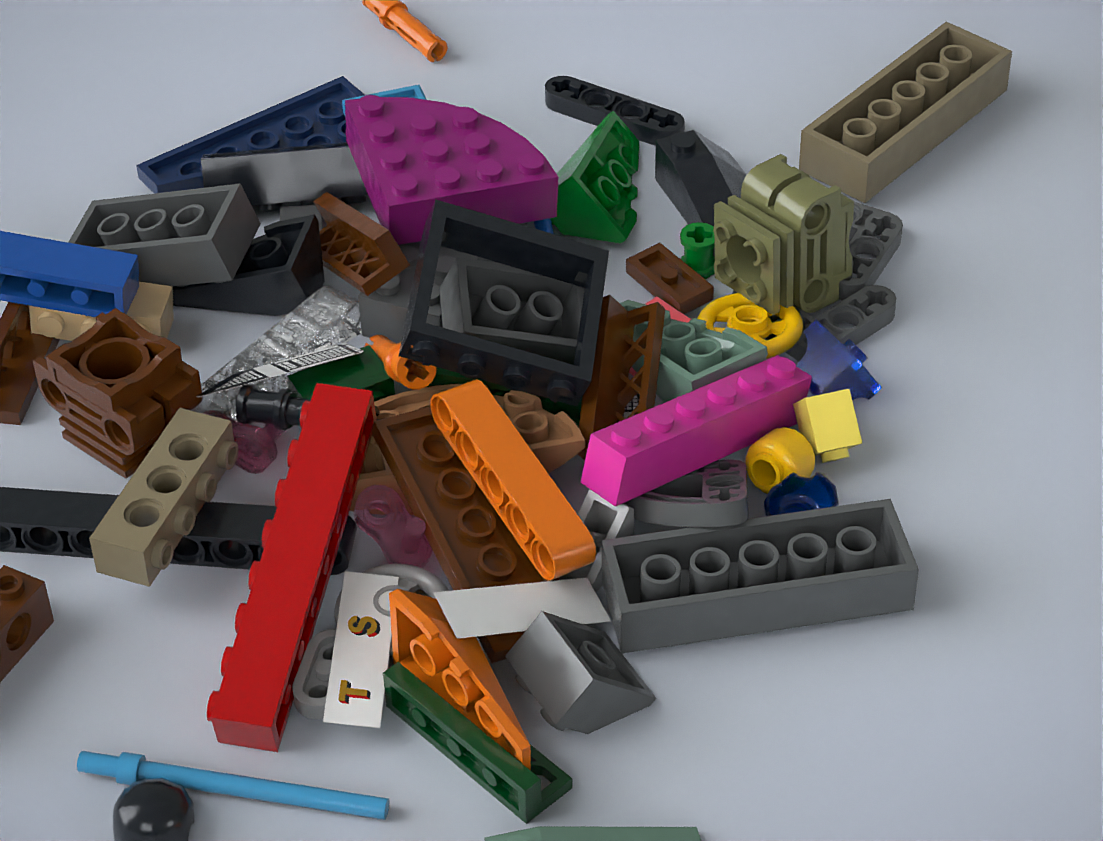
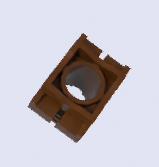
[33,308,203,479]

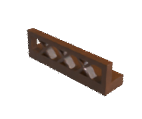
[313,192,410,296]
[577,295,665,461]
[0,302,60,425]

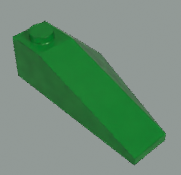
[550,111,639,244]

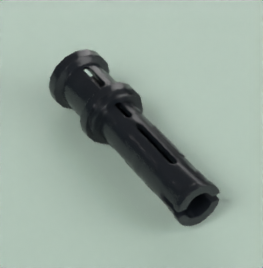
[235,384,380,437]

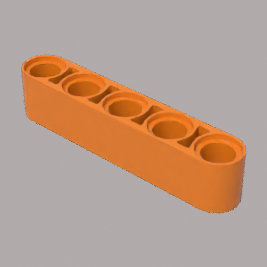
[430,379,596,580]

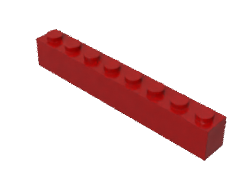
[207,383,377,752]

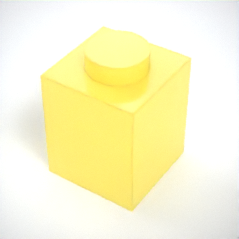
[793,389,862,463]

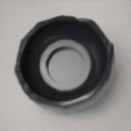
[113,778,194,841]

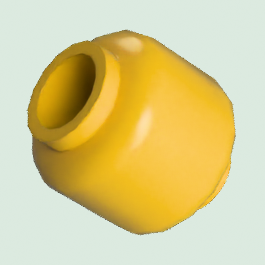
[745,427,815,496]

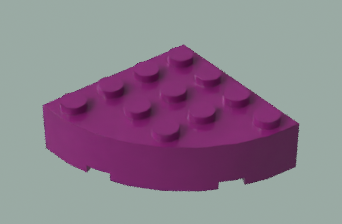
[345,95,559,245]

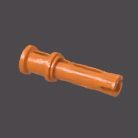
[364,335,437,390]

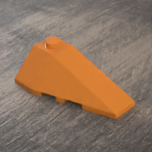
[389,588,531,770]

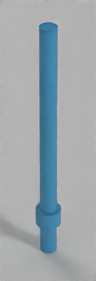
[77,751,390,820]

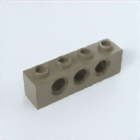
[89,408,238,587]

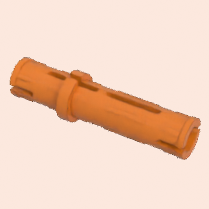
[362,0,448,62]

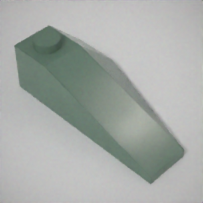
[620,300,768,403]

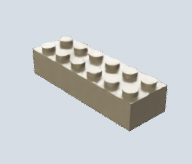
[799,21,1012,203]

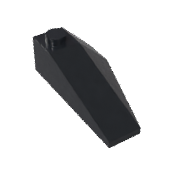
[655,130,746,257]
[173,214,325,316]

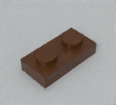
[626,242,714,315]

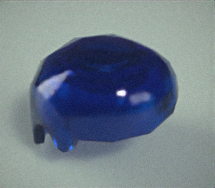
[763,472,839,517]

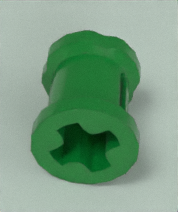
[680,222,715,279]

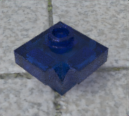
[796,319,882,400]

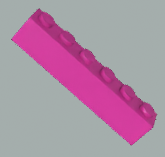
[580,355,812,507]

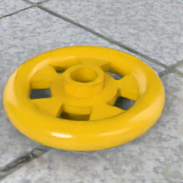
[697,293,803,359]

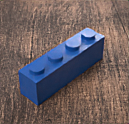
[0,231,139,317]

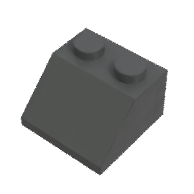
[505,611,657,734]

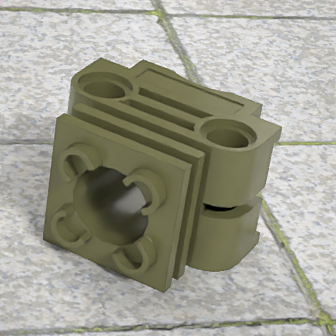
[713,154,854,315]

